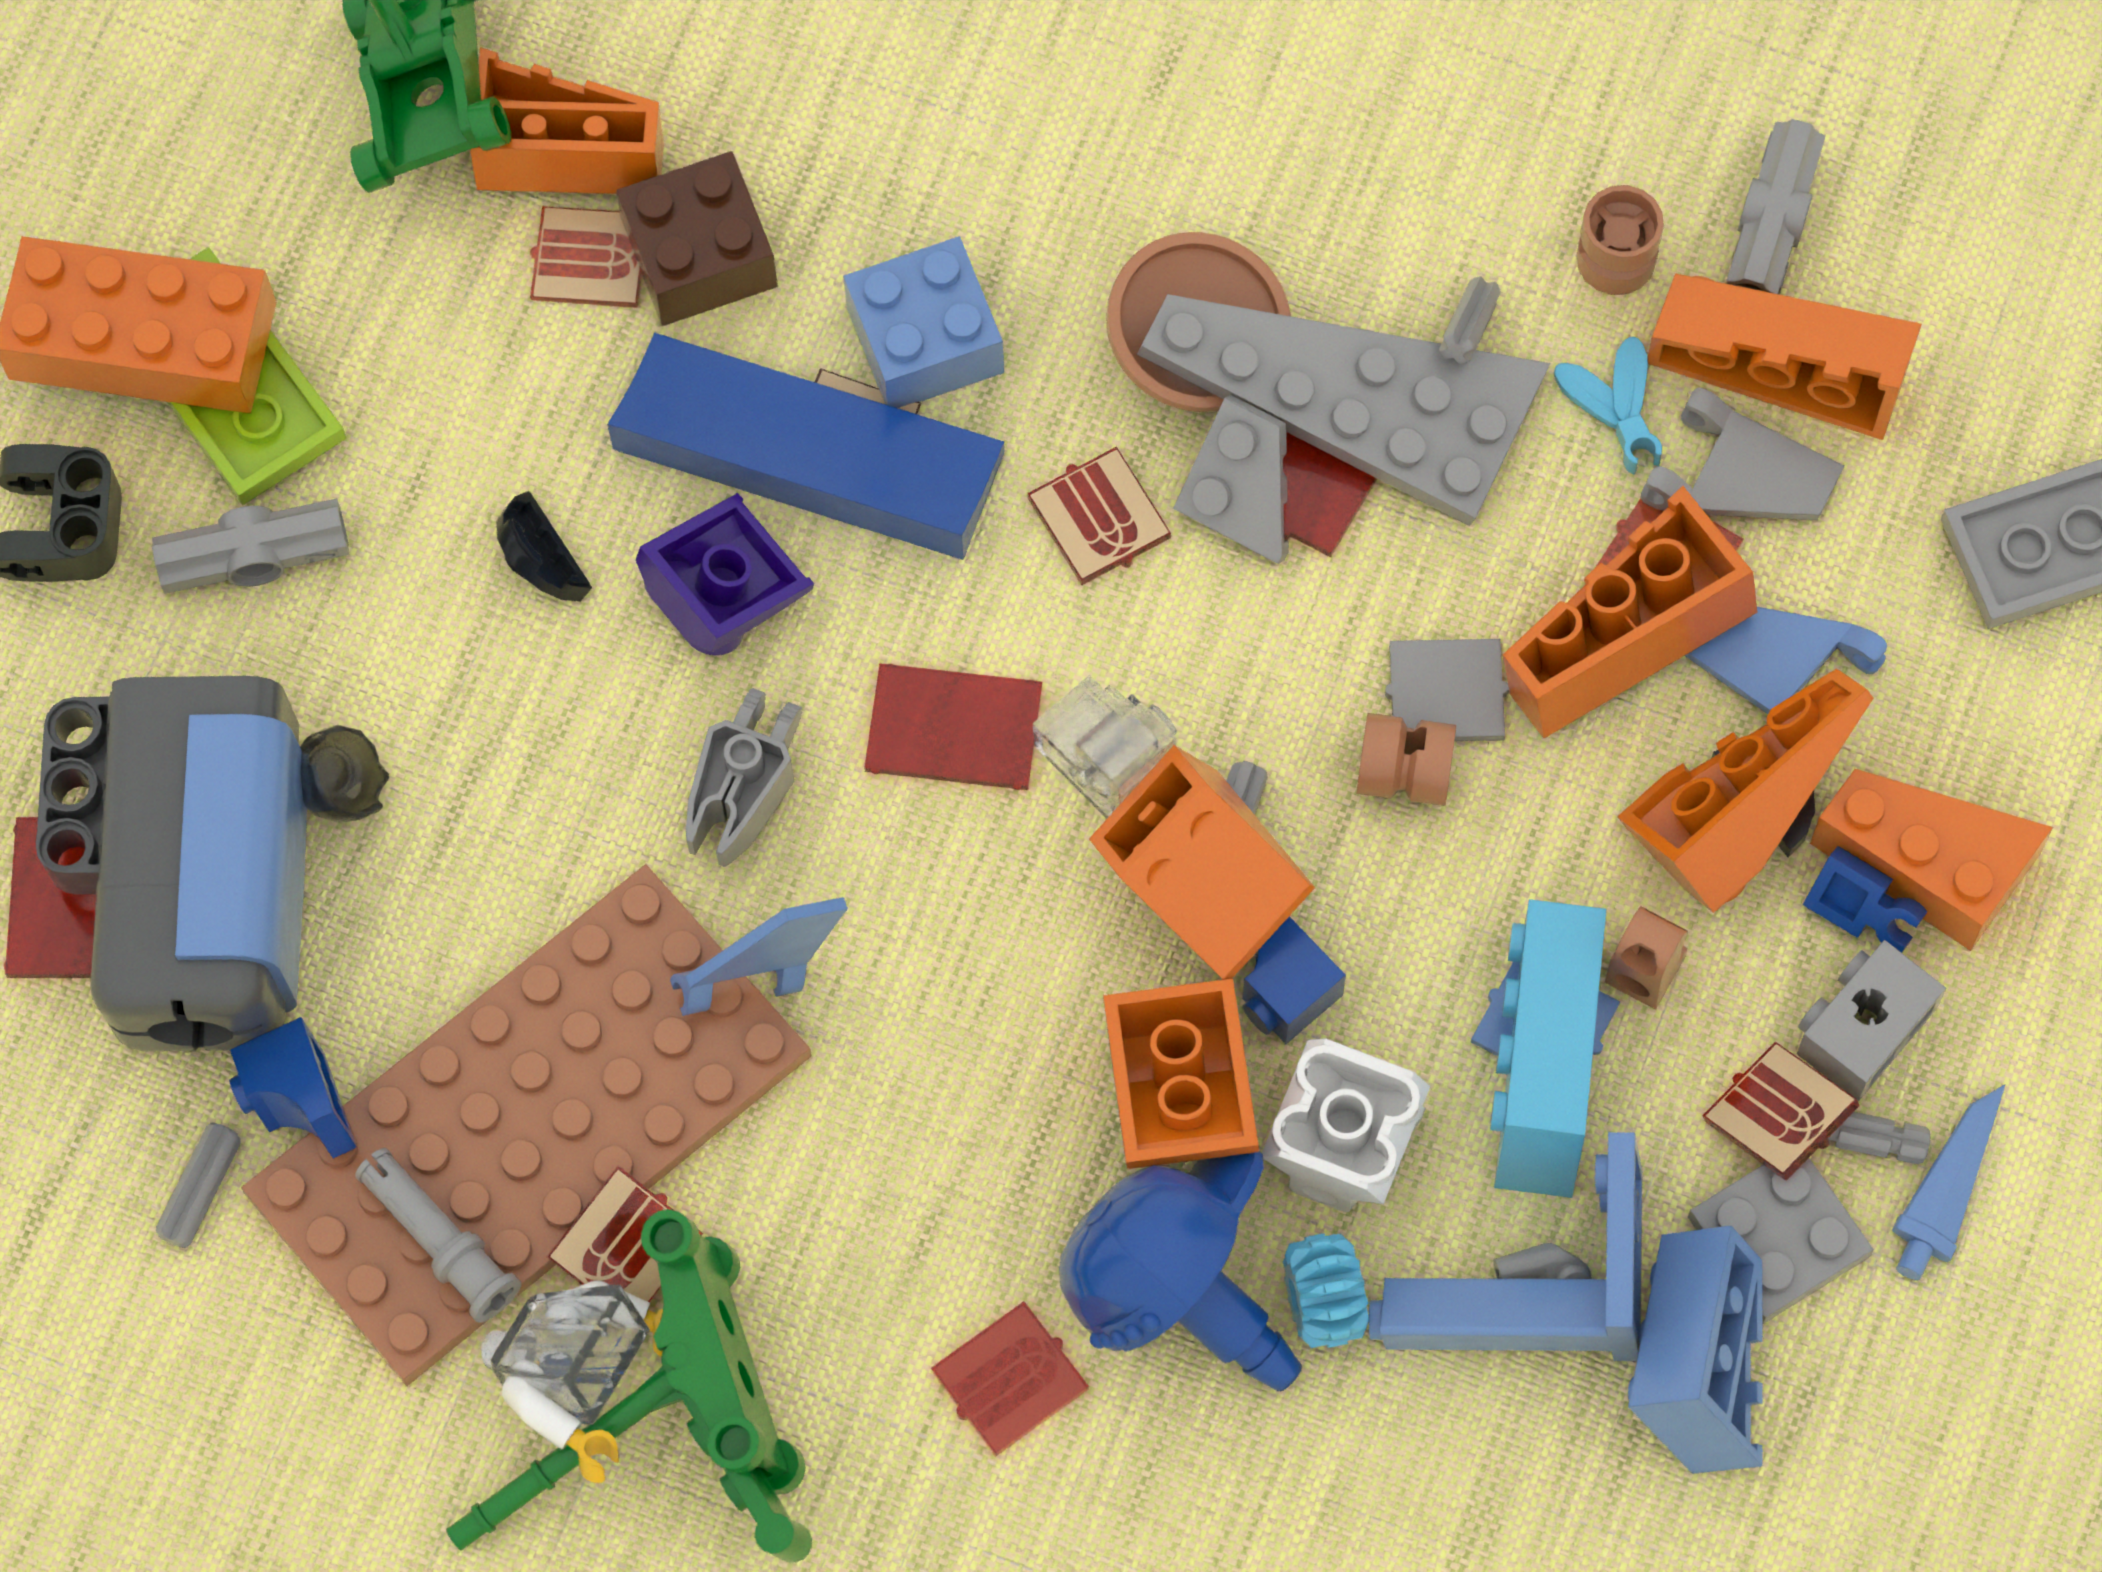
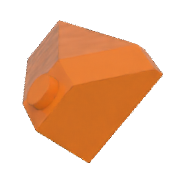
[1617,668,1874,913]

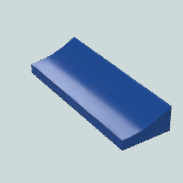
[607,332,1005,560]

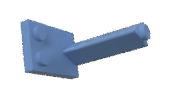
[1369,1132,1643,1361]

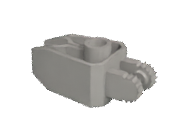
[686,688,803,867]

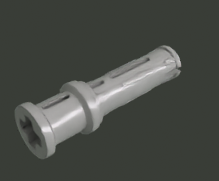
[355,1148,521,1323]

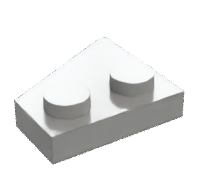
[1173,395,1289,564]

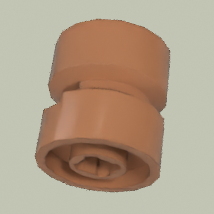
[1576,185,1664,295]
[1356,713,1456,806]

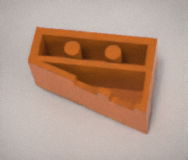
[470,47,664,194]
[1810,769,2053,951]

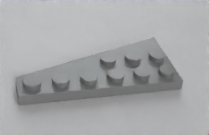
[1137,294,1550,526]

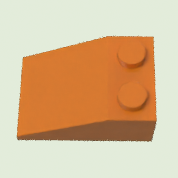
[1103,978,1259,1169]

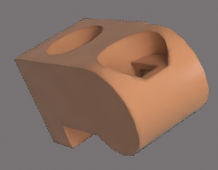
[1604,906,1688,1010]

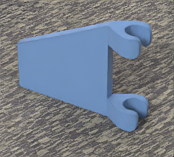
[1685,607,1887,714]
[670,897,848,1016]

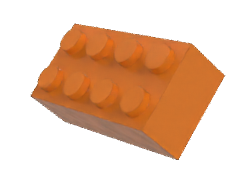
[0,236,277,414]

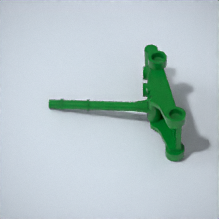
[342,0,511,193]
[446,1209,812,1563]

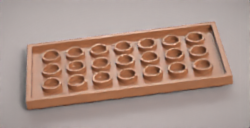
[241,864,812,1386]

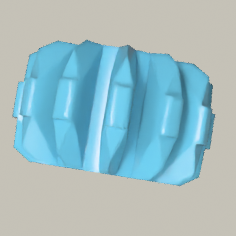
[1283,1233,1369,1348]

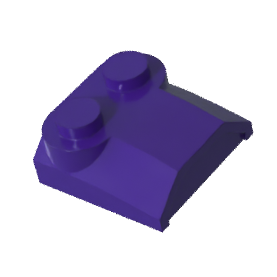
[635,493,814,656]

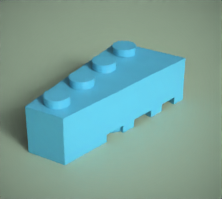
[1490,899,1607,1198]

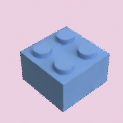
[843,236,1004,408]

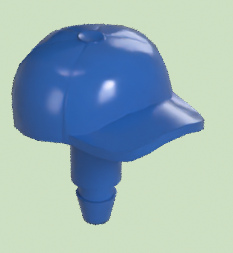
[1059,1151,1302,1392]

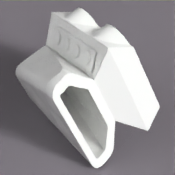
[1262,1039,1431,1212]

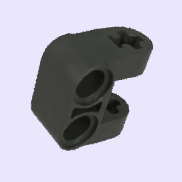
[0,444,122,582]

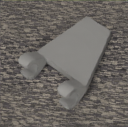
[1641,388,1844,520]

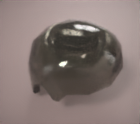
[300,725,389,823]

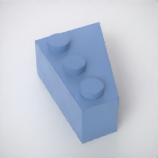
[1628,1226,1763,1474]

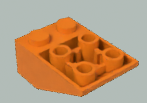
[1089,745,1315,980]

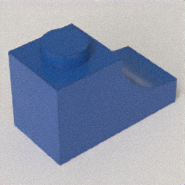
[1242,916,1346,1044]
[229,1017,357,1158]

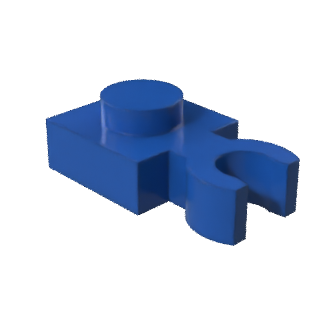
[1803,846,1927,953]

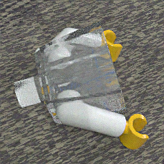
[481,1281,663,1483]

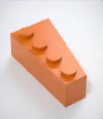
[1647,273,1922,440]
[1503,486,1758,738]

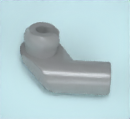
[1493,1243,1592,1279]

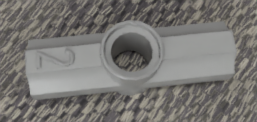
[1726,119,1826,294]
[152,499,349,594]

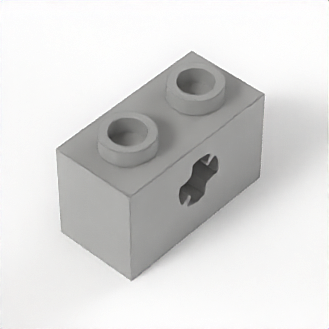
[1797,940,1946,1102]

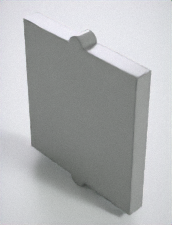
[1385,639,1509,741]

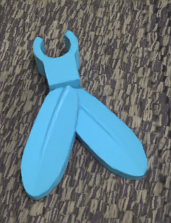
[1554,337,1662,475]

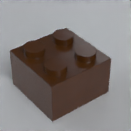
[616,151,778,326]

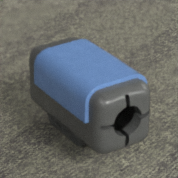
[36,676,309,1052]

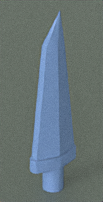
[1892,1084,2006,1280]

